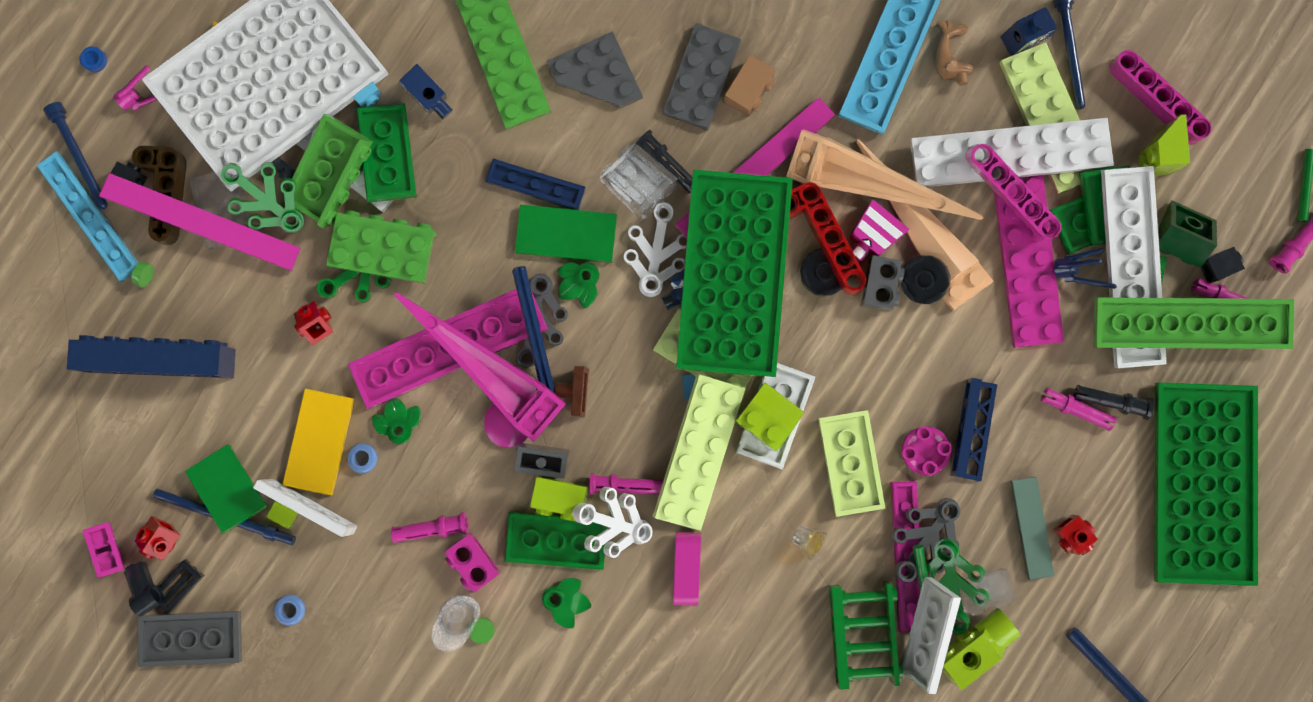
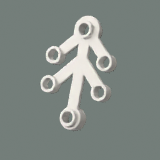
[624,202,687,297]
[573,487,653,558]

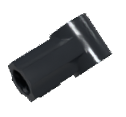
[124,561,165,616]

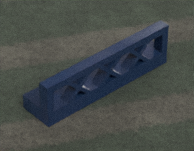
[951,378,998,481]

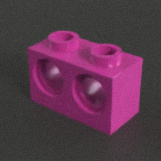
[82,521,125,578]
[445,533,501,593]

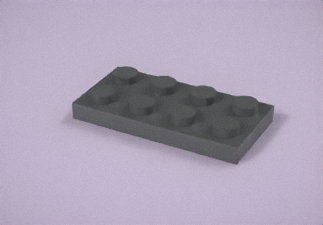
[663,23,741,130]
[138,611,242,667]

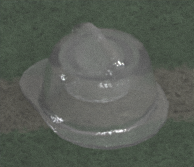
[431,594,480,652]

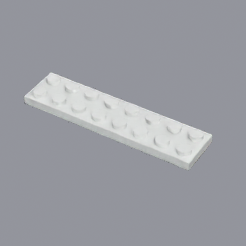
[910,118,1114,187]
[1101,166,1167,368]

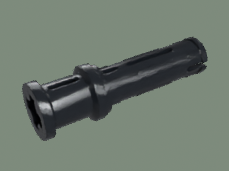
[635,129,692,194]
[1073,385,1154,420]

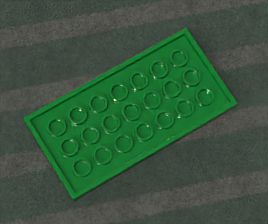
[676,169,793,377]
[1154,382,1258,586]

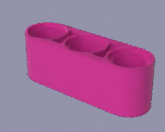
[673,532,701,606]

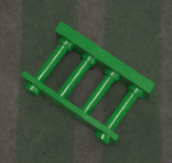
[829,581,904,690]

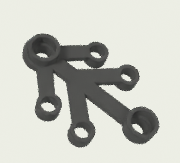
[517,274,568,368]
[891,498,960,582]

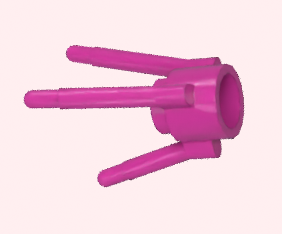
[113,65,157,111]

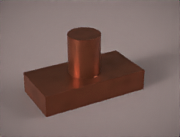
[555,366,589,417]

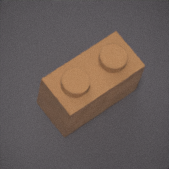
[724,55,776,117]

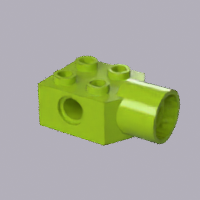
[942,608,1021,690]

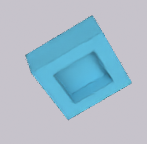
[353,82,382,108]

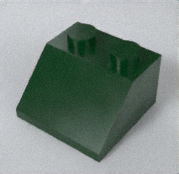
[1158,200,1217,268]

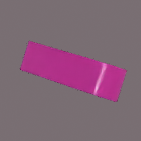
[1110,50,1212,145]
[965,144,1061,239]

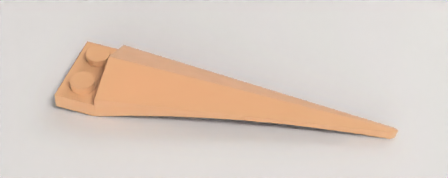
[786,129,984,220]
[856,139,994,311]

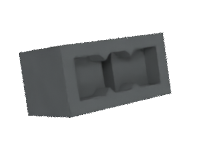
[861,255,904,312]

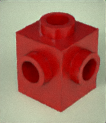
[294,301,333,346]
[1053,515,1099,555]
[134,516,180,560]

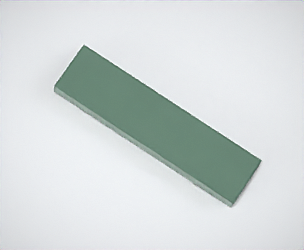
[1010,477,1054,580]

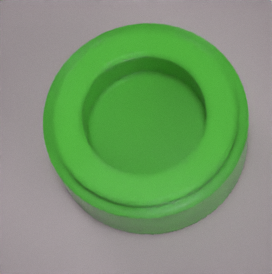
[131,262,154,287]
[469,617,495,644]

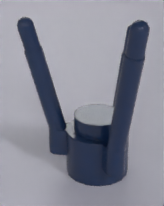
[1054,248,1117,289]

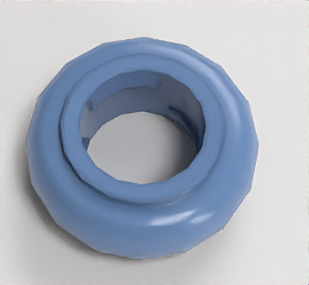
[347,443,378,474]
[274,594,305,626]

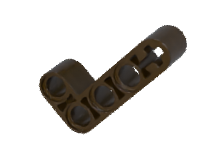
[132,145,187,246]

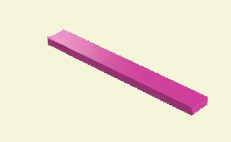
[675,98,835,238]
[99,173,301,271]

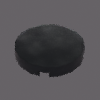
[800,248,848,297]
[901,255,951,304]

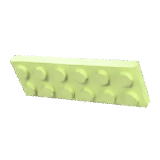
[999,43,1101,195]
[653,374,745,531]

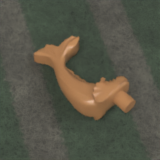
[936,20,973,86]

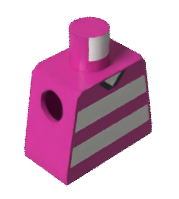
[850,200,909,262]

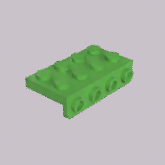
[282,114,373,228]
[326,210,437,284]

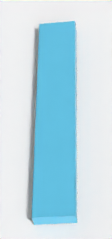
[36,151,139,282]

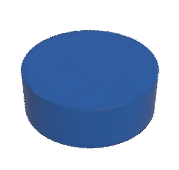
[80,46,107,72]

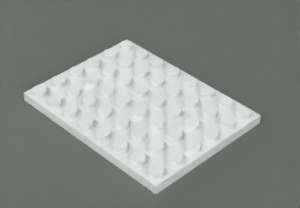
[142,0,389,192]

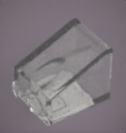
[600,143,677,222]

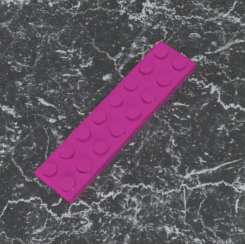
[993,175,1064,348]
[348,289,549,409]

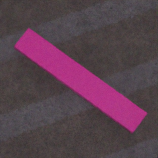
[890,481,921,633]

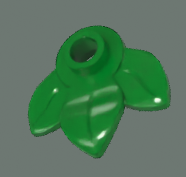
[557,262,600,309]
[372,398,421,445]
[542,578,592,629]

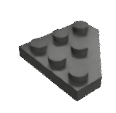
[547,31,643,108]

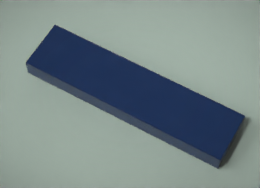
[486,159,586,210]

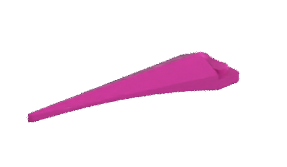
[394,292,566,442]

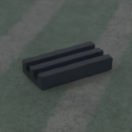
[159,559,205,614]

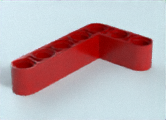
[789,182,866,296]

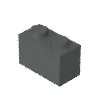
[514,443,569,479]

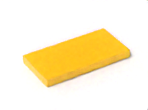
[283,389,355,495]

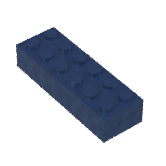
[67,335,236,378]

